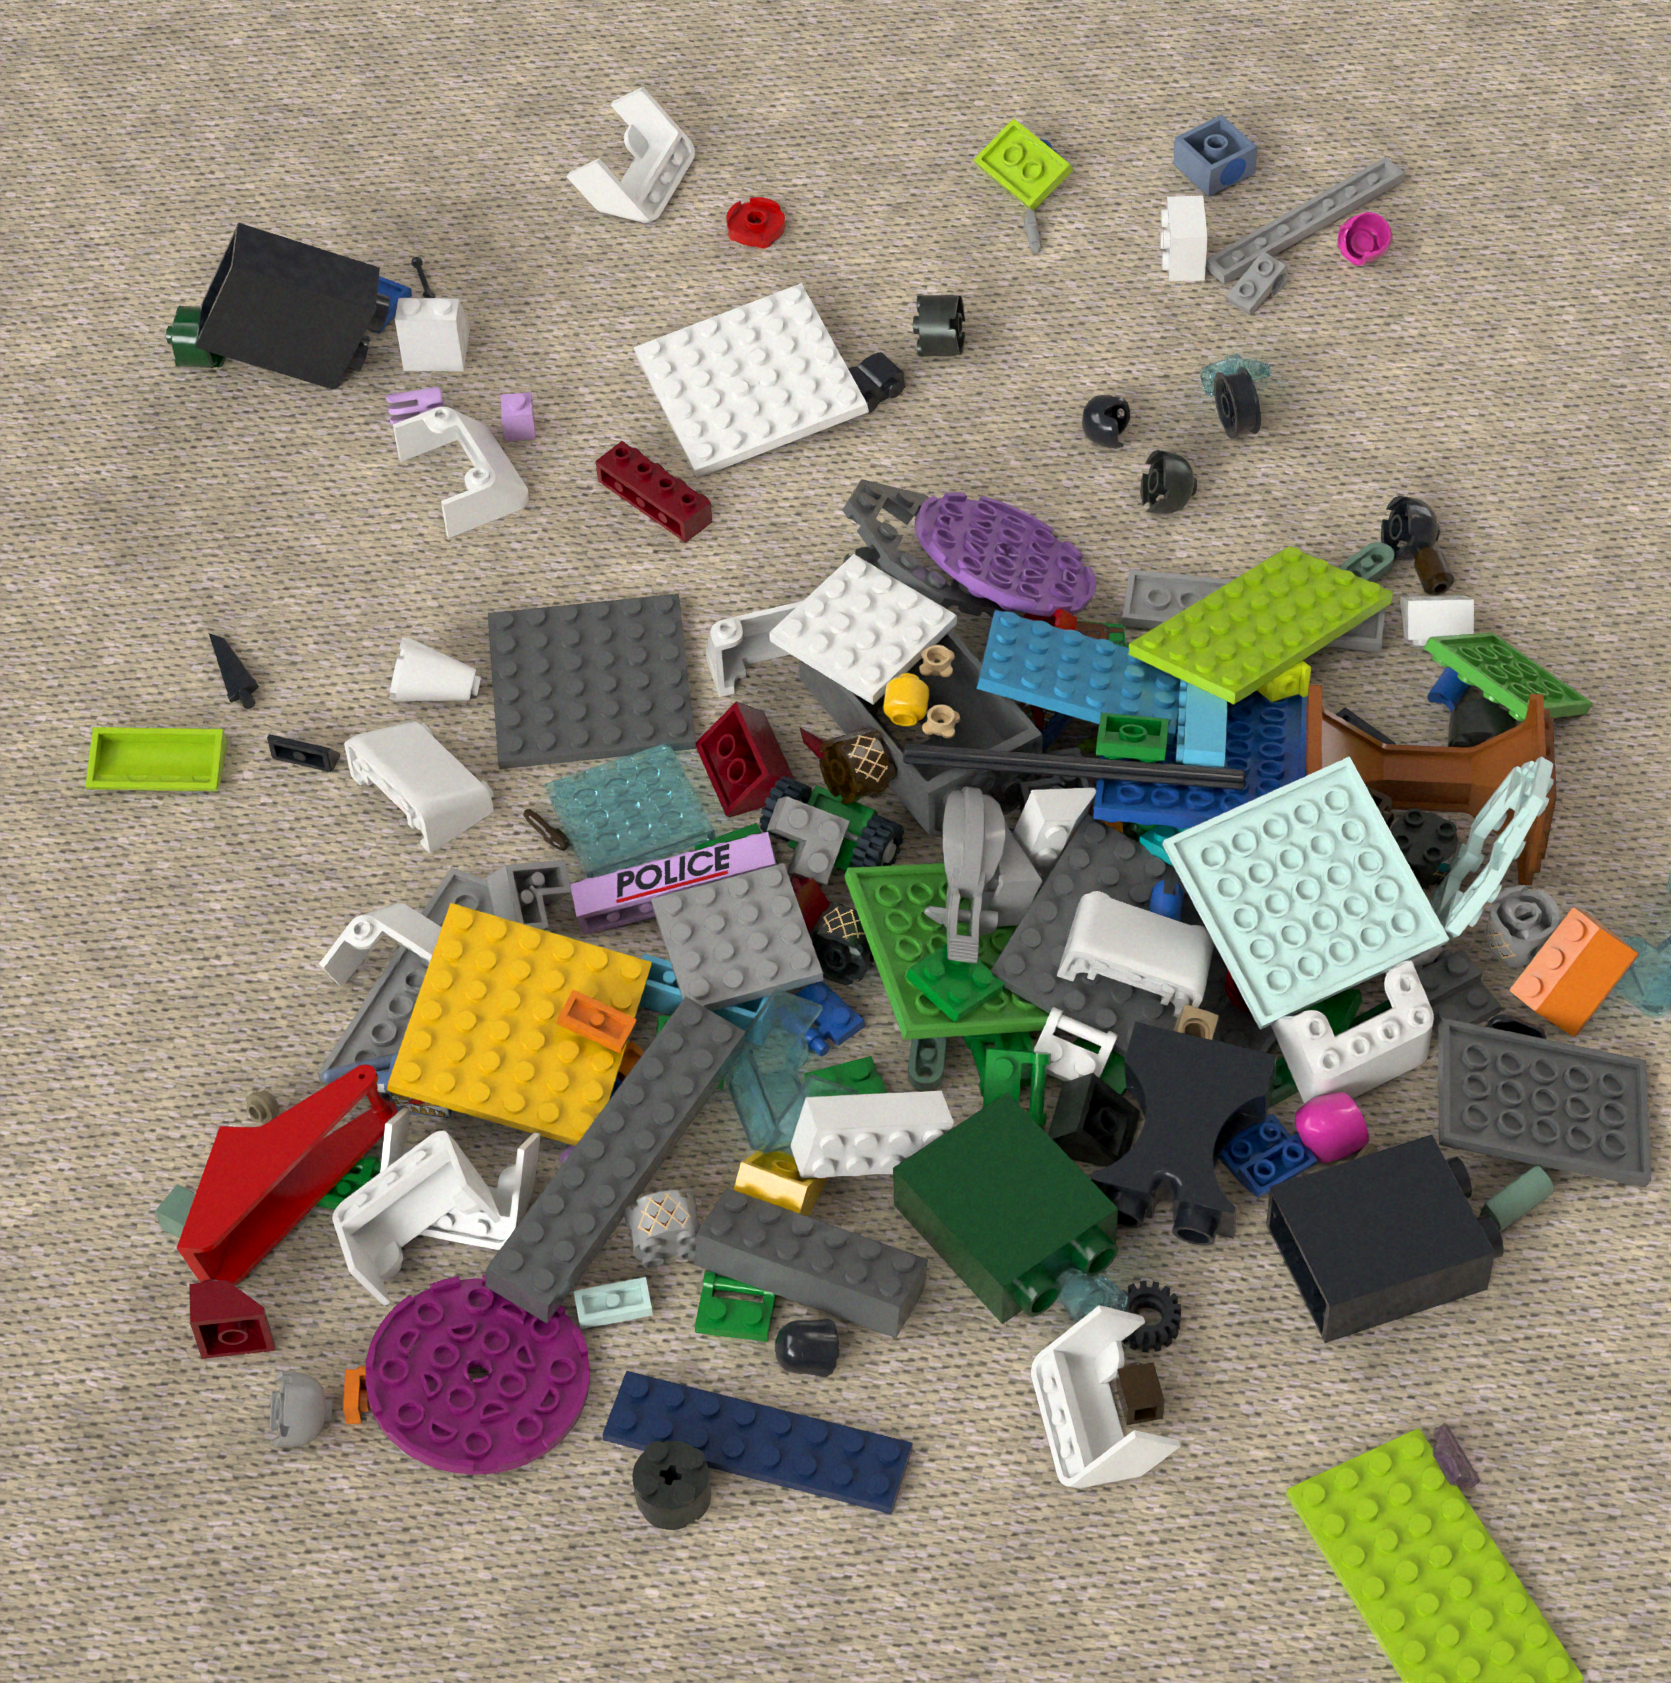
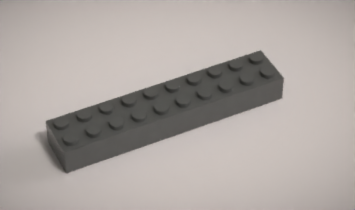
[486,996,746,1324]

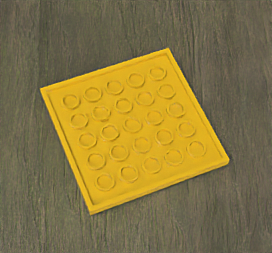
[387,903,652,1146]

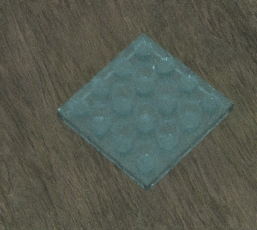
[544,742,715,878]

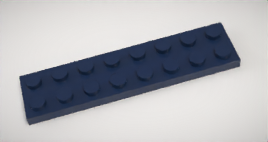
[602,1371,913,1514]

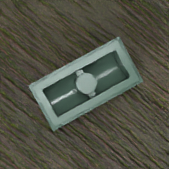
[1479,1165,1554,1232]

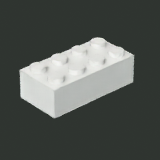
[790,1091,954,1178]

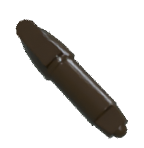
[523,809,572,851]

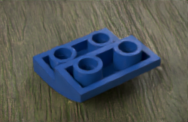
[1219,1113,1318,1198]

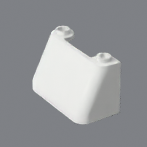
[706,601,803,697]
[344,721,494,854]
[1057,891,1214,1017]

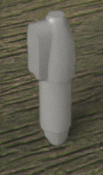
[1024,209,1041,254]

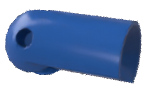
[1427,667,1471,712]
[1149,879,1184,922]

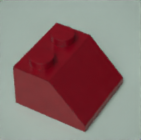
[189,1279,275,1359]

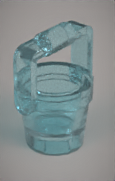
[1200,354,1271,397]
[1056,1267,1128,1324]

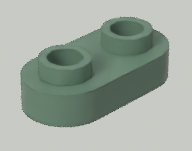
[1340,542,1394,582]
[908,1037,947,1091]

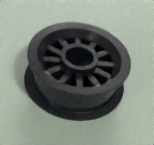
[1214,367,1261,439]

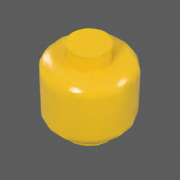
[883,673,929,726]

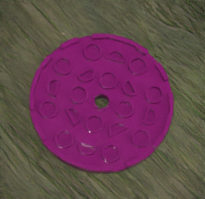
[365,1274,590,1475]

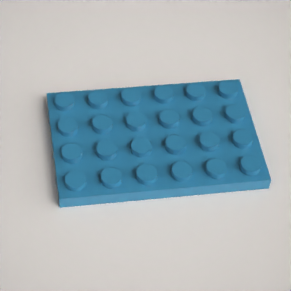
[976,610,1180,745]

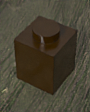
[1116,1362,1165,1425]

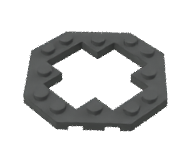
[842,479,1010,618]

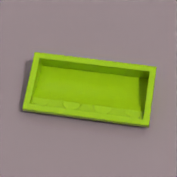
[85,727,228,791]

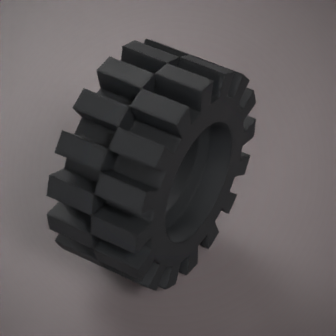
[1115,1281,1181,1353]

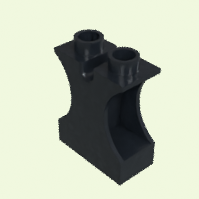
[1091,1022,1276,1246]

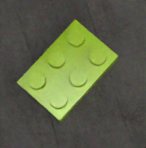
[973,118,1074,211]

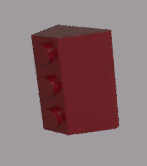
[696,701,795,818]

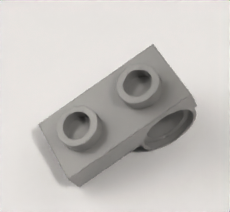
[1226,251,1288,315]

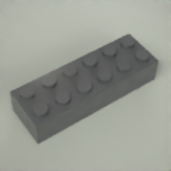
[694,1188,928,1338]

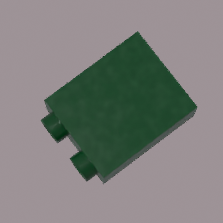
[893,1093,1119,1324]

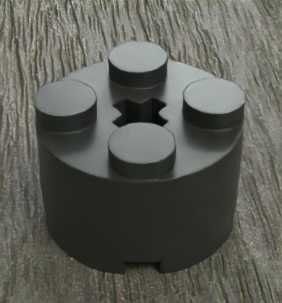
[913,295,965,357]
[1448,699,1517,747]
[632,1441,711,1530]

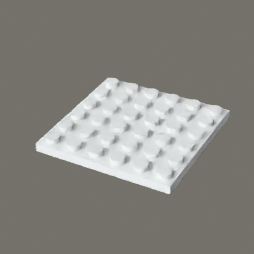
[634,283,869,478]

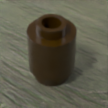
[1414,547,1454,595]

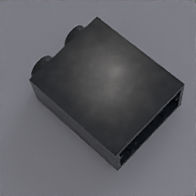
[195,223,390,390]
[1266,1135,1504,1343]

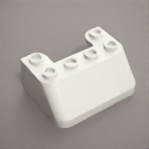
[1271,961,1434,1104]

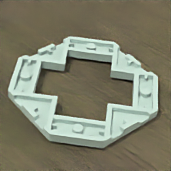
[1430,757,1554,938]

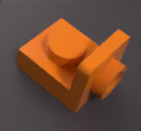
[343,1366,370,1424]

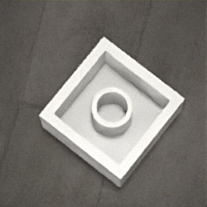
[1160,196,1207,281]

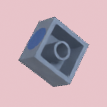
[1173,114,1257,197]

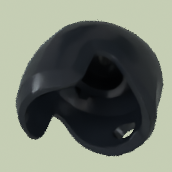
[1082,395,1130,449]

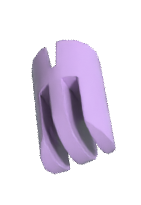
[385,387,443,425]

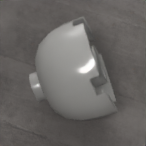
[270,1371,332,1447]

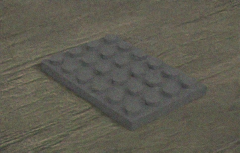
[1438,1018,1651,1187]

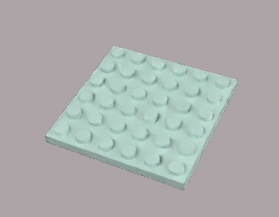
[1162,757,1450,1030]

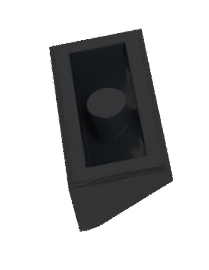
[267,734,340,772]

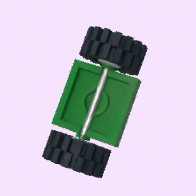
[760,776,904,872]

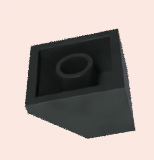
[1048,1073,1140,1167]

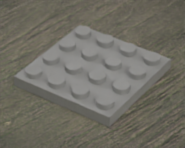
[651,863,823,1011]

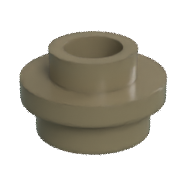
[247,1090,279,1124]

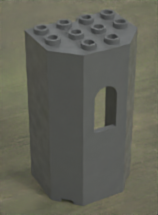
[799,630,1042,837]

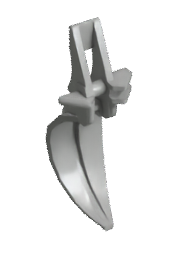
[924,786,1005,964]

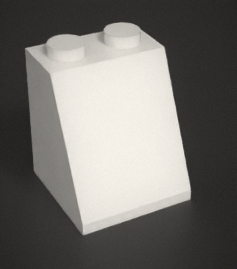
[395,298,470,371]

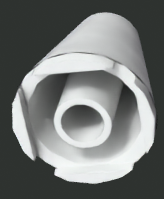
[389,637,481,701]

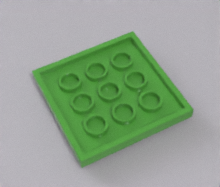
[1424,632,1593,722]

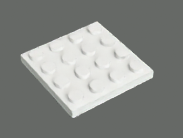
[769,554,957,704]

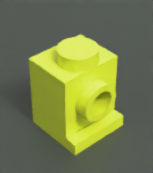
[1257,661,1311,702]

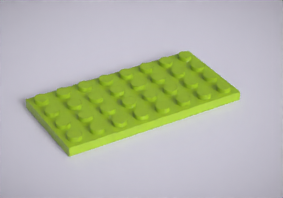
[1128,546,1393,704]
[1286,1428,1584,1683]

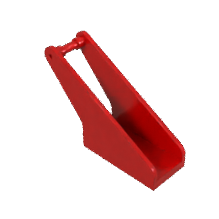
[177,1064,399,1286]

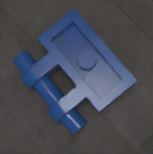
[774,981,865,1056]

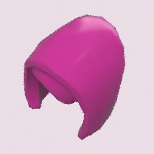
[1337,212,1393,266]
[1295,1092,1369,1163]

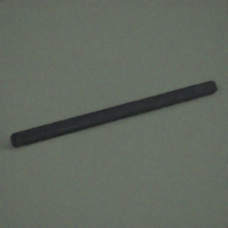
[903,744,1246,790]

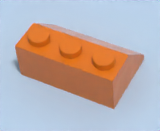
[1509,907,1640,1037]

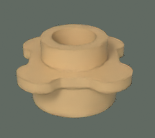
[920,645,955,677]
[922,705,960,738]

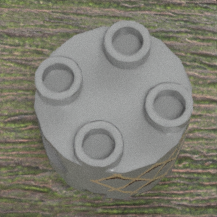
[1486,885,1560,968]
[624,1190,701,1268]

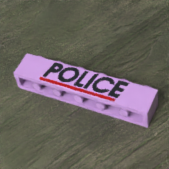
[570,832,777,935]

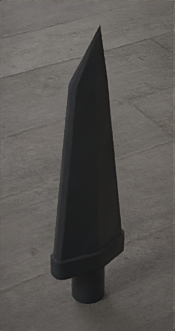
[209,633,259,709]

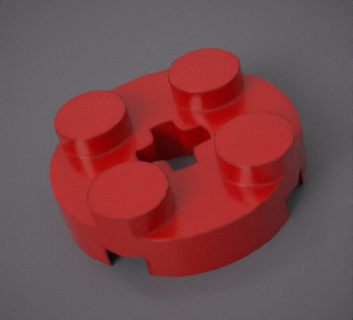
[726,197,786,249]

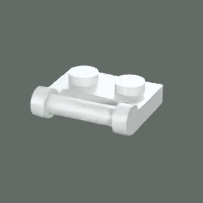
[1028,1007,1118,1082]

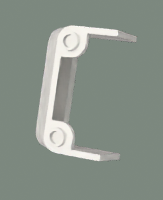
[566,87,695,223]
[393,407,529,538]
[319,903,442,987]
[380,1108,541,1250]
[332,1131,501,1307]
[1031,1305,1181,1488]

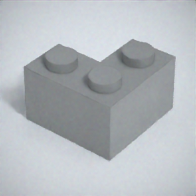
[767,797,849,886]
[486,860,571,930]

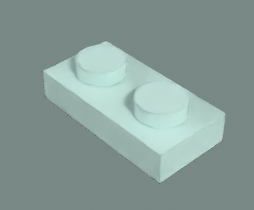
[573,1277,653,1329]

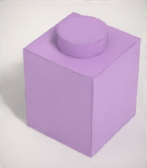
[500,392,536,442]

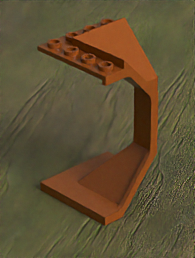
[1306,685,1557,886]

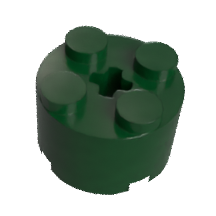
[166,306,226,368]

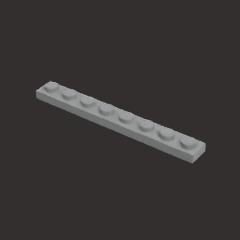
[1205,157,1405,284]

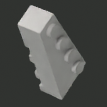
[981,823,1042,926]

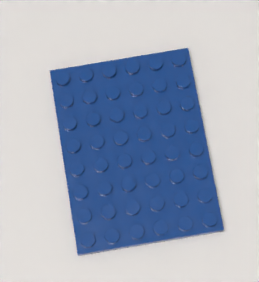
[1093,690,1307,829]

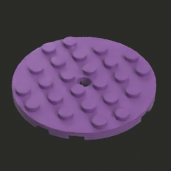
[914,492,1096,617]

